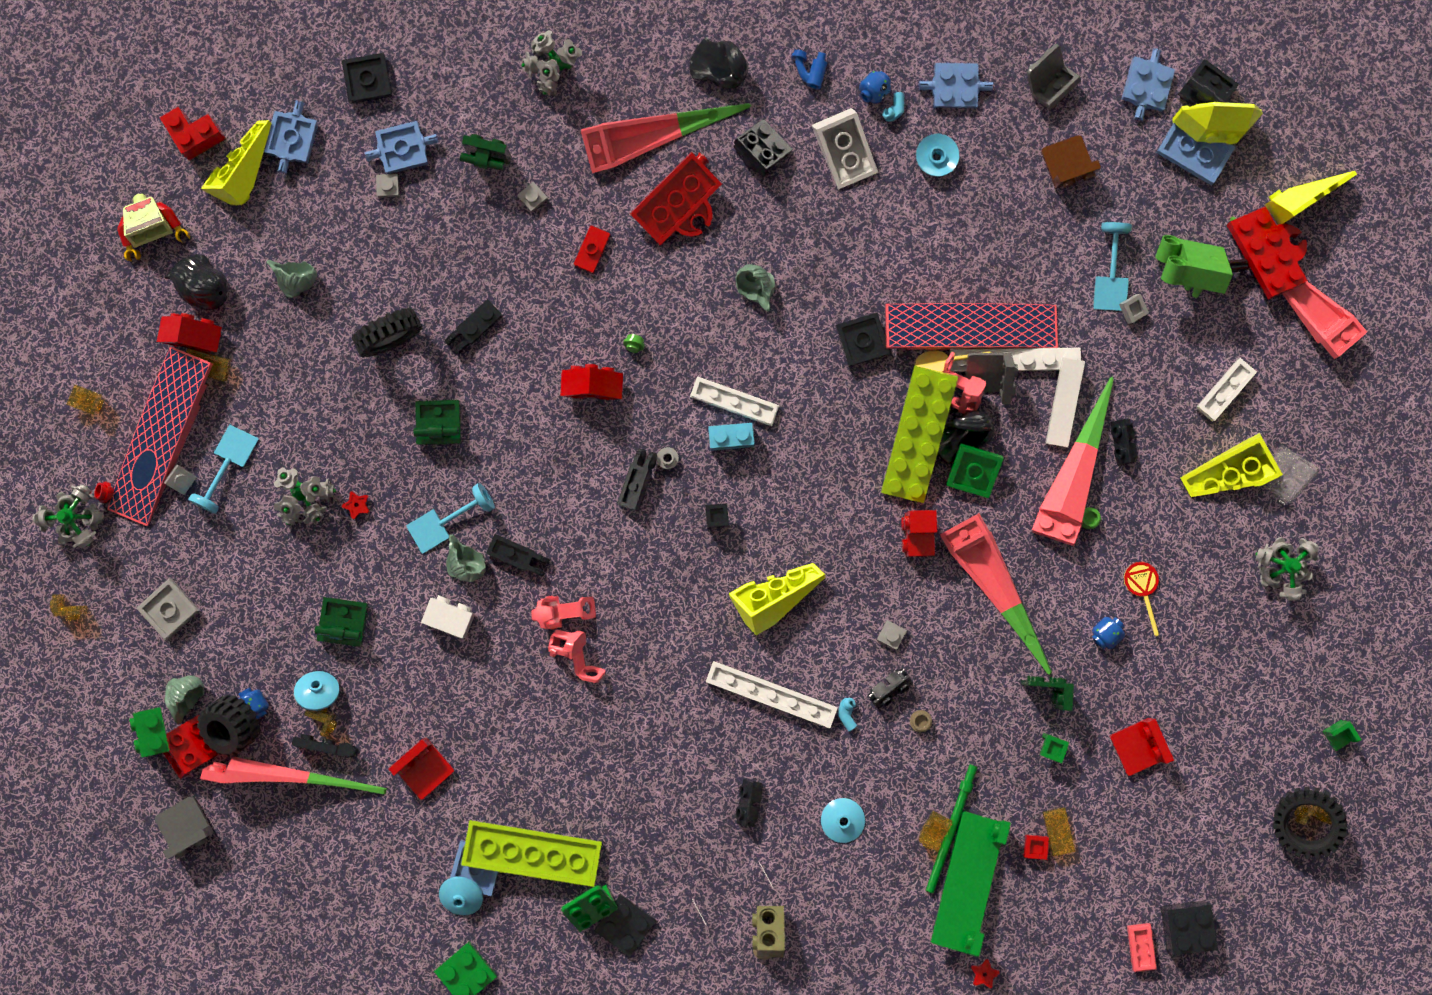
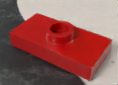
[573,225,611,274]

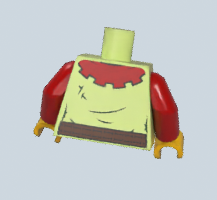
[117,194,190,262]

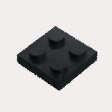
[341,52,393,104]
[835,312,891,367]
[594,893,656,957]

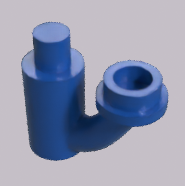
[791,50,827,89]

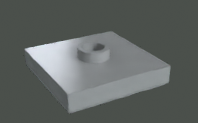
[136,578,201,641]

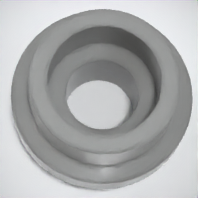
[657,447,679,469]

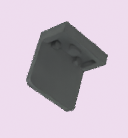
[1027,44,1081,110]
[965,353,1018,404]
[155,796,214,860]

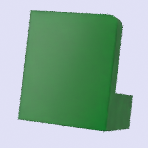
[1322,720,1361,751]
[1039,733,1069,763]

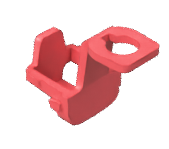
[943,352,986,414]
[531,596,596,630]
[548,630,605,683]

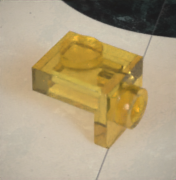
[66,384,104,415]
[50,594,88,620]
[304,707,337,737]
[1294,805,1332,825]
[919,810,952,851]

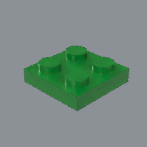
[947,444,1004,498]
[434,941,497,995]

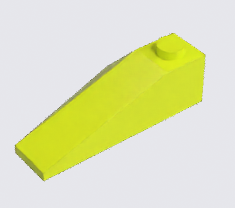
[201,120,272,205]
[1265,171,1357,224]
[1180,433,1283,497]
[729,563,826,635]

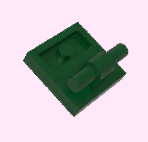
[460,134,512,171]
[413,400,461,445]
[314,597,369,647]

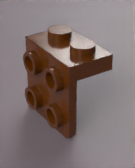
[1041,135,1101,189]

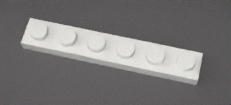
[949,348,1081,372]
[706,661,838,728]

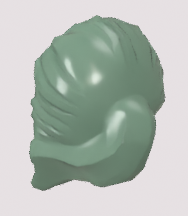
[266,260,318,298]
[736,264,775,312]
[446,534,486,582]
[165,676,205,725]

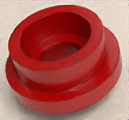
[94,481,114,503]

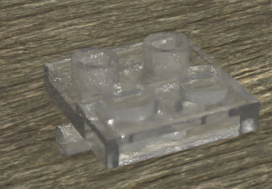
[1262,445,1319,505]

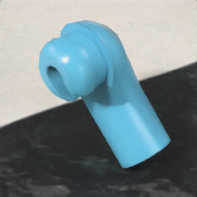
[883,92,904,122]
[837,698,857,731]

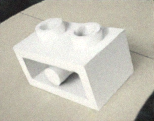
[421,595,475,638]

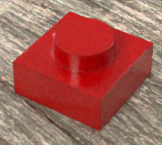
[1023,834,1049,860]

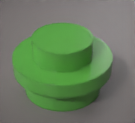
[623,334,645,353]
[1082,507,1101,529]

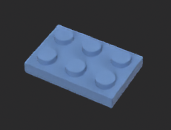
[1156,123,1235,185]

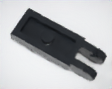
[444,299,503,355]
[617,448,657,512]
[486,534,551,576]
[292,734,357,757]

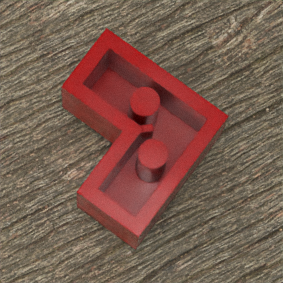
[160,107,226,161]
[156,313,222,353]
[560,364,623,400]
[901,510,937,557]

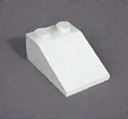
[812,108,878,189]

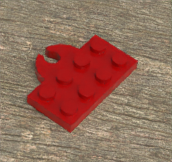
[629,152,722,245]
[1227,206,1308,300]

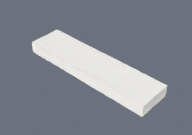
[1046,357,1085,447]
[690,376,779,426]

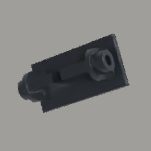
[1111,419,1138,465]
[867,668,913,709]
[735,779,763,827]

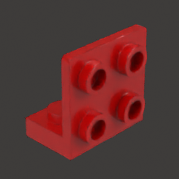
[163,715,219,780]
[1109,718,1174,776]
[388,737,454,800]

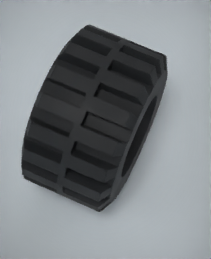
[197,695,260,757]

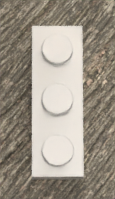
[1196,358,1257,422]

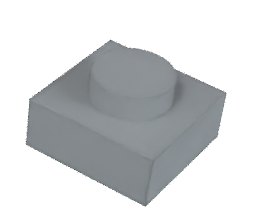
[376,174,400,198]
[517,181,548,213]
[1119,294,1149,323]
[164,464,197,495]
[877,620,907,650]

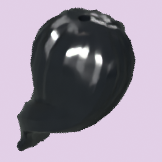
[689,37,749,89]
[164,254,230,310]
[937,410,995,466]

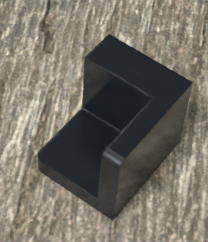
[705,503,729,529]

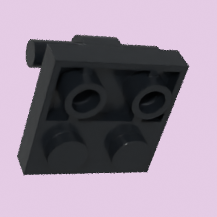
[1177,59,1239,106]
[733,119,793,178]

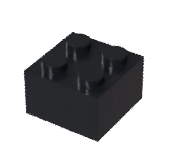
[1160,900,1218,956]

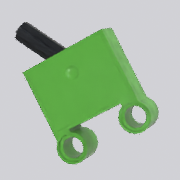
[1155,235,1249,298]

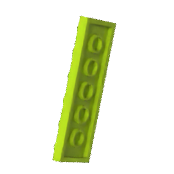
[881,366,958,503]
[461,820,602,887]

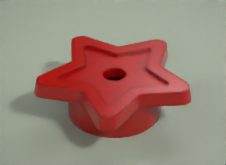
[342,491,370,520]
[971,959,1000,988]

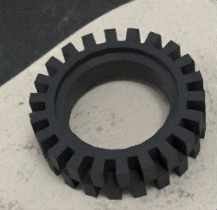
[351,308,423,358]
[1273,787,1347,860]

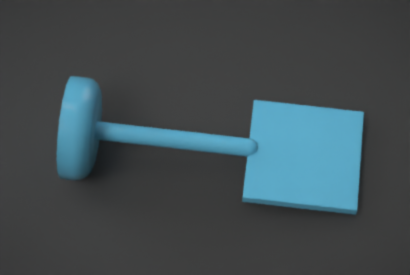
[1093,222,1132,311]
[188,425,259,514]
[406,483,495,554]

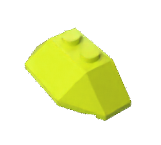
[1173,102,1263,144]

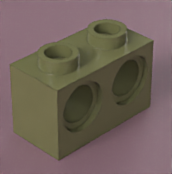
[752,906,785,957]

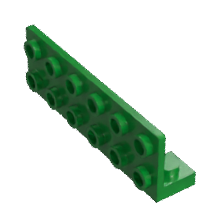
[931,811,1011,957]

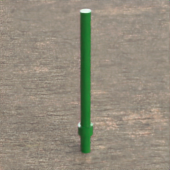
[926,764,978,893]

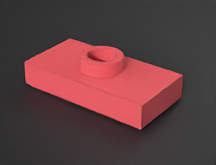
[1127,923,1157,972]

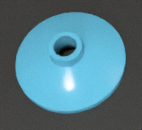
[916,134,959,177]
[294,671,339,711]
[821,798,865,843]
[439,877,483,915]

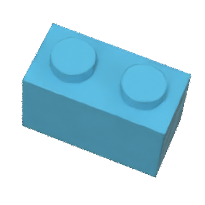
[708,423,754,451]

